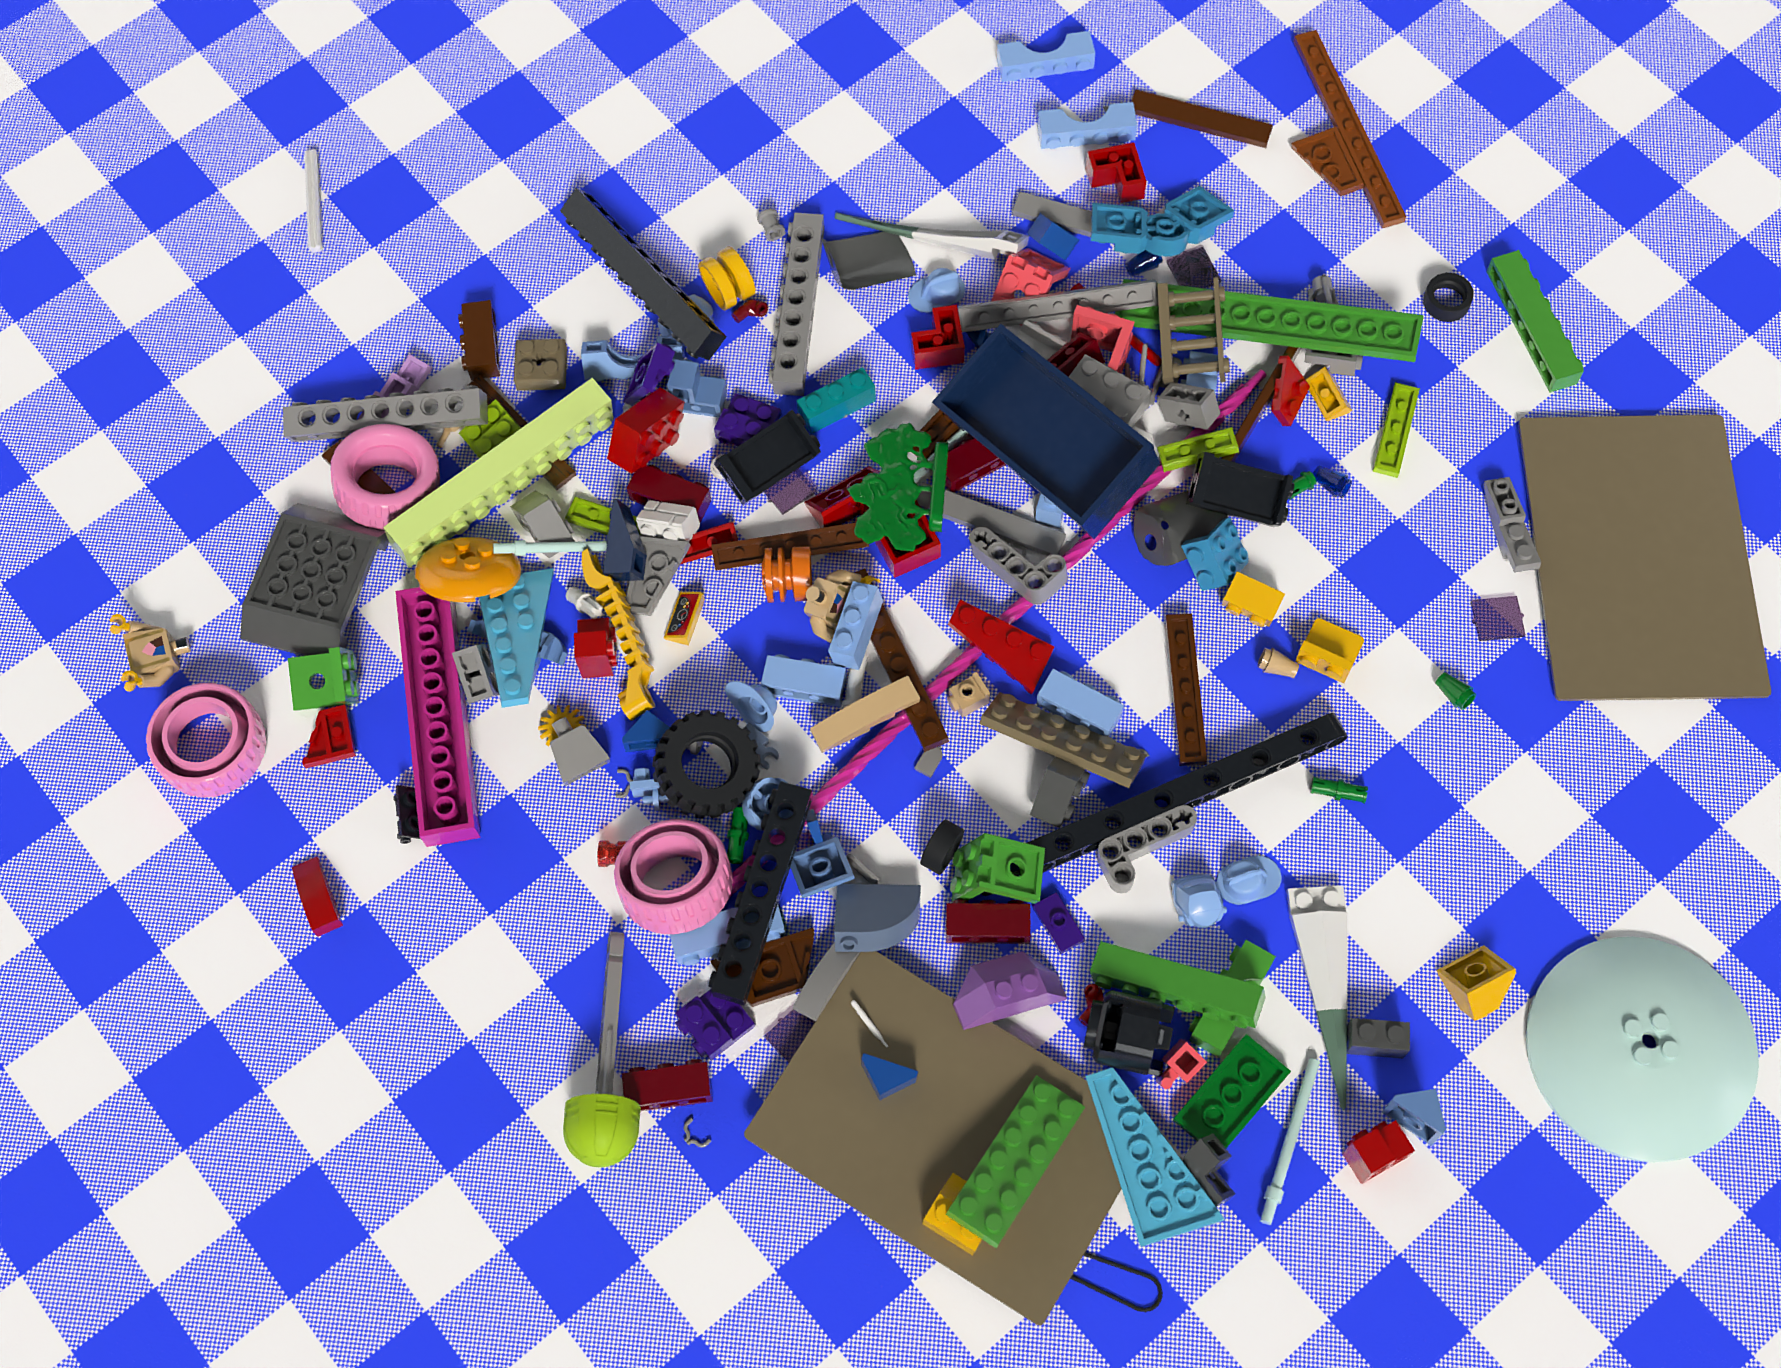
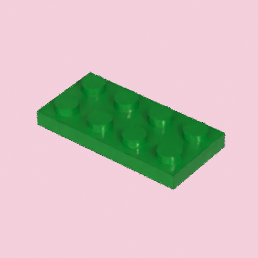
[1173,1034,1291,1149]

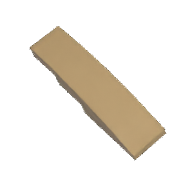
[810,676,920,753]

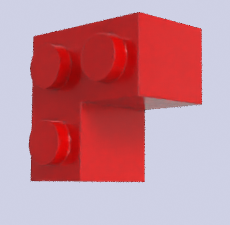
[1085,142,1147,203]
[911,305,965,370]
[574,617,618,679]
[1342,1120,1415,1185]

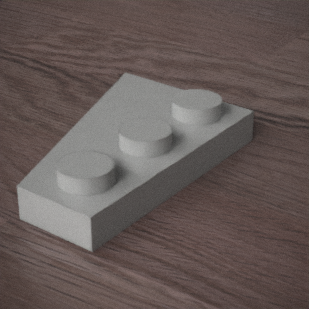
[626,536,691,616]

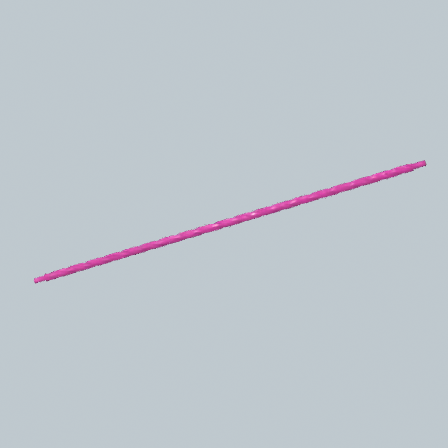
[728,369,1267,900]

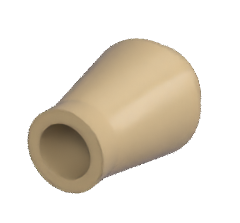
[1257,648,1299,679]

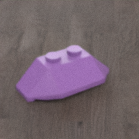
[953,951,1067,1030]

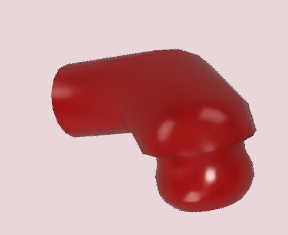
[1078,984,1104,1027]

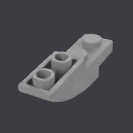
[1484,477,1541,573]

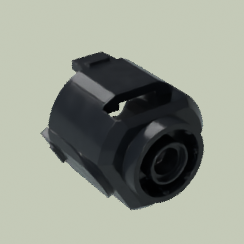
[1083,990,1175,1076]

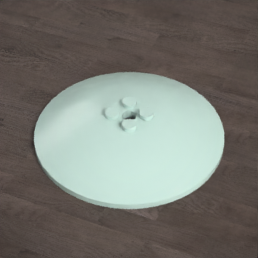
[1526,936,1759,1163]

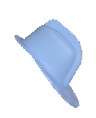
[908,268,966,313]
[725,681,777,732]
[1216,856,1282,905]

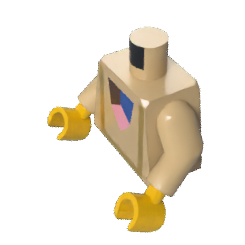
[804,569,881,643]
[109,614,191,692]

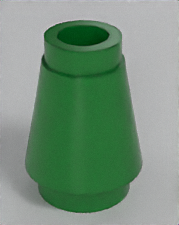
[1435,672,1477,710]

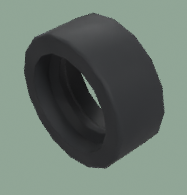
[1423,272,1474,322]
[920,819,964,875]

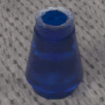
[1124,250,1163,277]
[1313,465,1352,498]

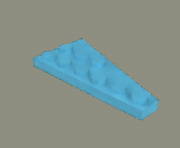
[479,568,554,708]
[1085,1067,1225,1247]

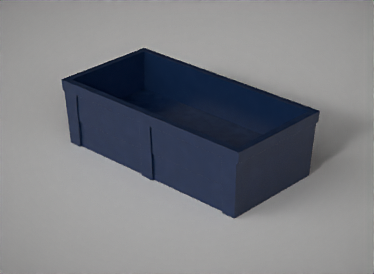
[932,323,1160,539]

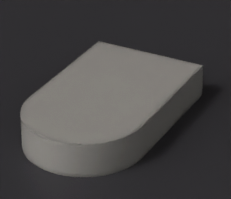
[914,747,943,778]

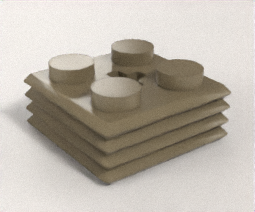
[514,338,567,391]

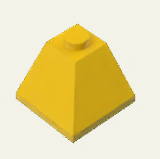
[1436,945,1516,1021]

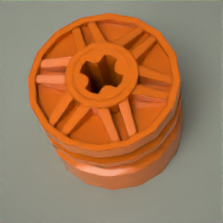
[762,546,812,603]

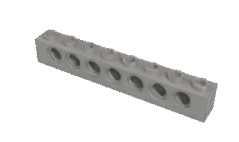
[769,212,825,396]
[283,386,488,443]

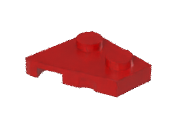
[1271,355,1310,426]
[302,705,356,769]

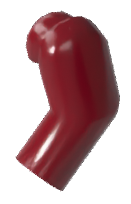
[731,300,769,323]

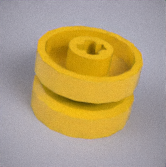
[698,246,756,311]

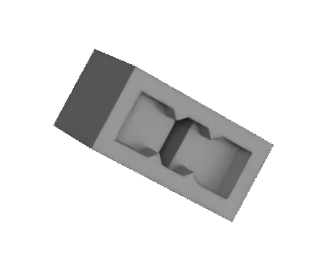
[452,644,499,704]

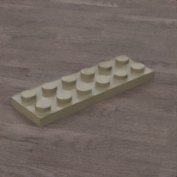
[979,692,1147,788]

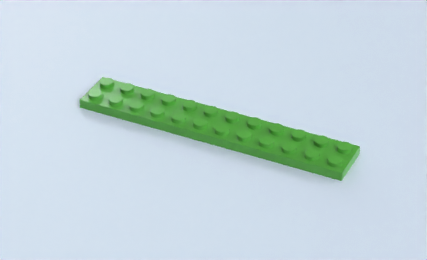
[1115,279,1424,362]

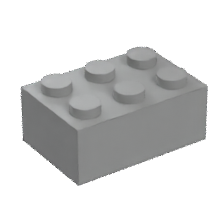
[1069,354,1151,428]

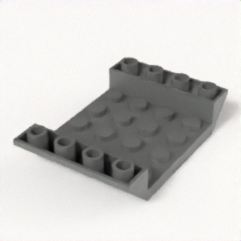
[240,503,389,656]

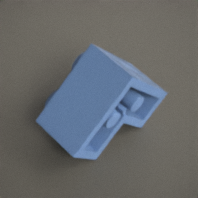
[667,359,728,418]

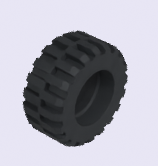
[652,710,761,819]

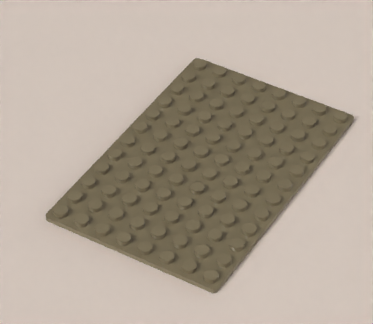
[1518,415,1772,701]
[744,951,1156,1326]

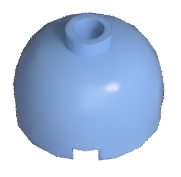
[742,777,793,831]

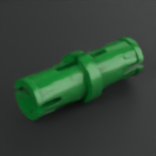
[1310,776,1368,804]
[727,807,749,864]

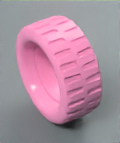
[330,424,440,530]
[146,682,266,798]
[614,819,733,934]

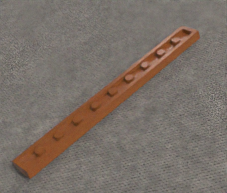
[1293,30,1407,229]

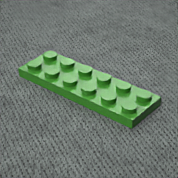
[946,1075,1085,1248]

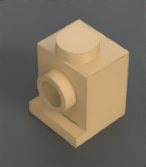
[947,671,990,718]

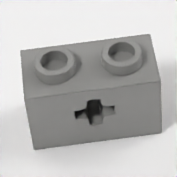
[1158,382,1220,430]

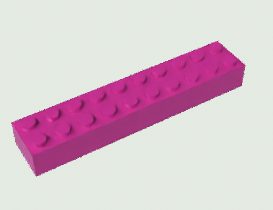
[395,587,481,847]

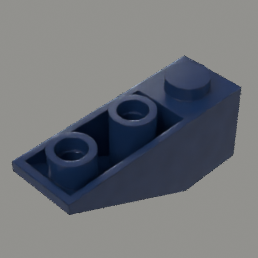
[603,499,647,581]

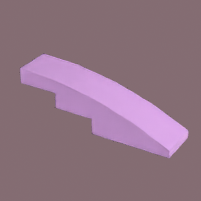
[357,354,433,420]

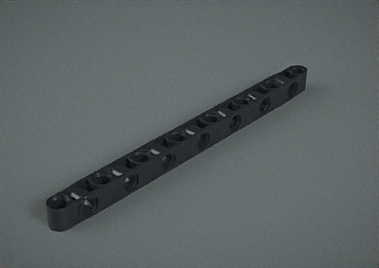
[982,712,1348,896]

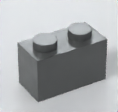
[1347,1018,1410,1059]

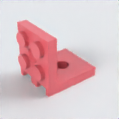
[991,248,1071,326]
[1071,305,1135,374]

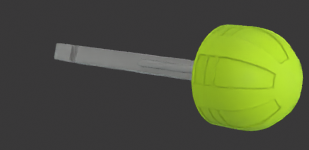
[563,931,641,1168]

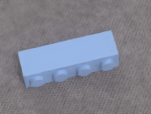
[670,907,786,966]

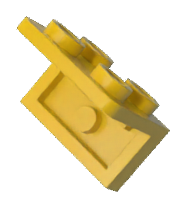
[1295,618,1364,683]

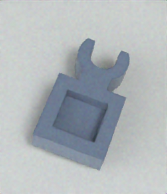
[746,723,779,770]

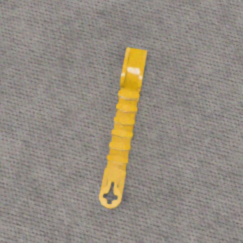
[582,548,655,721]

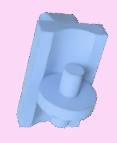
[630,768,669,811]

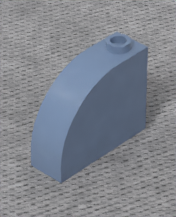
[834,884,921,952]

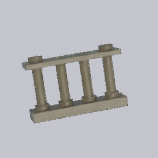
[1157,277,1230,387]

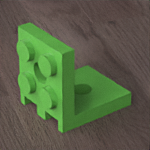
[288,647,360,711]
[950,833,1045,904]

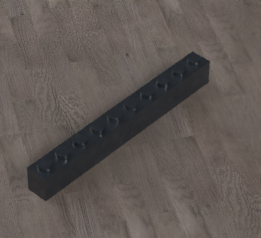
[560,188,727,360]

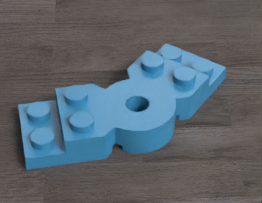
[1091,186,1234,256]

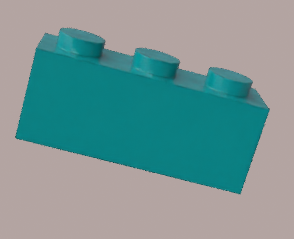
[797,367,876,435]

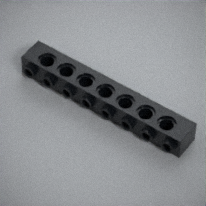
[708,781,813,1006]

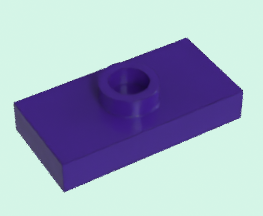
[1032,892,1085,954]

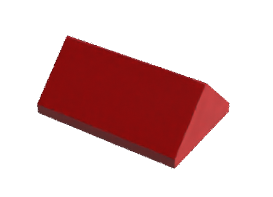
[804,466,880,528]

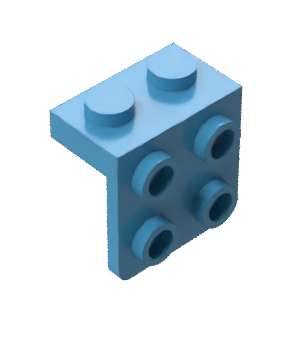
[1181,518,1249,591]

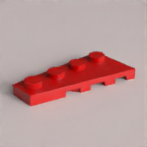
[947,599,1055,694]

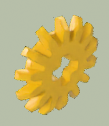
[538,705,587,747]

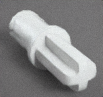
[566,587,603,619]

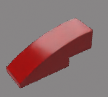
[292,856,343,937]

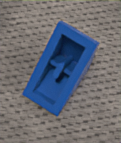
[1027,213,1079,261]
[622,710,670,752]
[861,1053,918,1101]

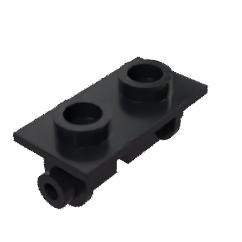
[393,785,422,844]

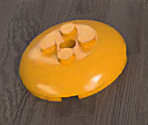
[415,537,521,602]

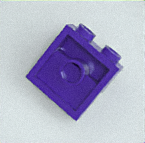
[623,342,675,406]
[714,393,782,446]
[675,989,756,1061]

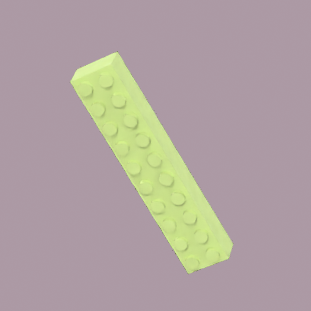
[383,378,614,568]

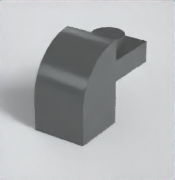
[1183,1133,1235,1207]

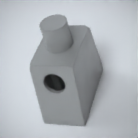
[549,717,610,786]

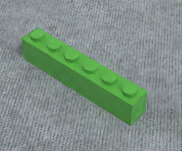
[1486,250,1584,393]
[1090,941,1266,1028]

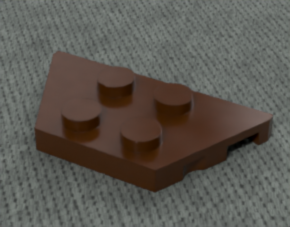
[710,928,815,1007]

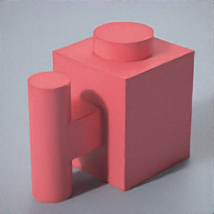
[1156,1039,1207,1089]

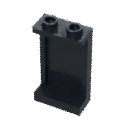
[714,410,821,506]
[1186,452,1295,528]

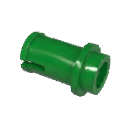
[1288,471,1317,500]

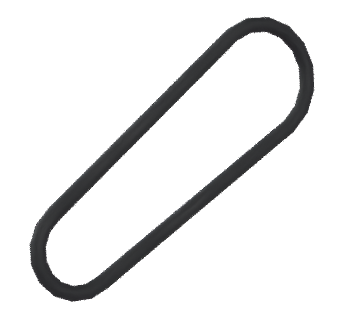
[1070,1252,1163,1312]

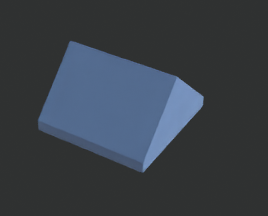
[790,836,855,898]
[1382,1089,1446,1146]

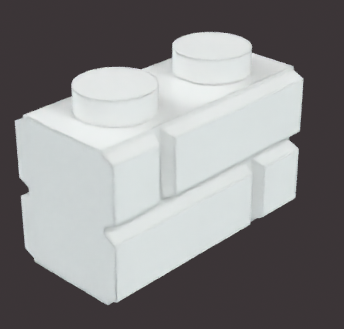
[636,500,700,542]

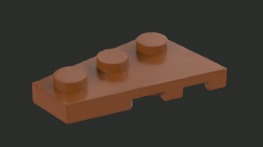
[1291,126,1364,197]

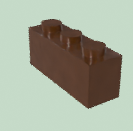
[458,300,501,380]

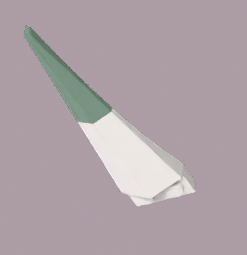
[835,212,1029,260]
[1286,885,1348,1110]

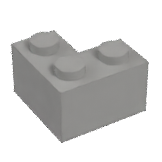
[510,490,575,559]

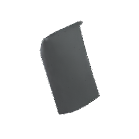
[822,232,916,290]
[1134,490,1229,566]

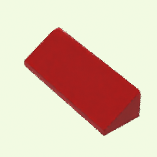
[681,521,739,564]

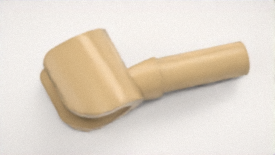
[436,427,460,448]

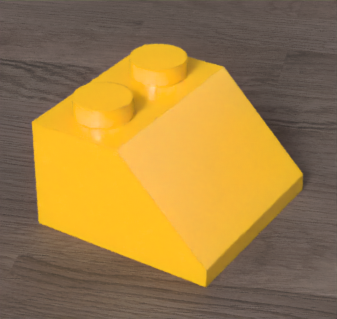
[922,1173,982,1256]

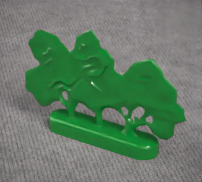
[847,423,948,551]

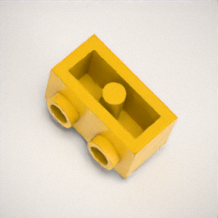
[1222,572,1285,627]

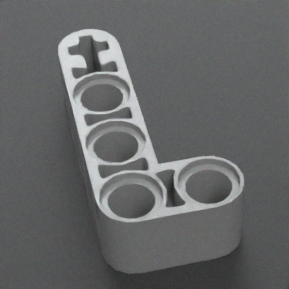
[969,527,1068,605]
[1096,805,1197,894]

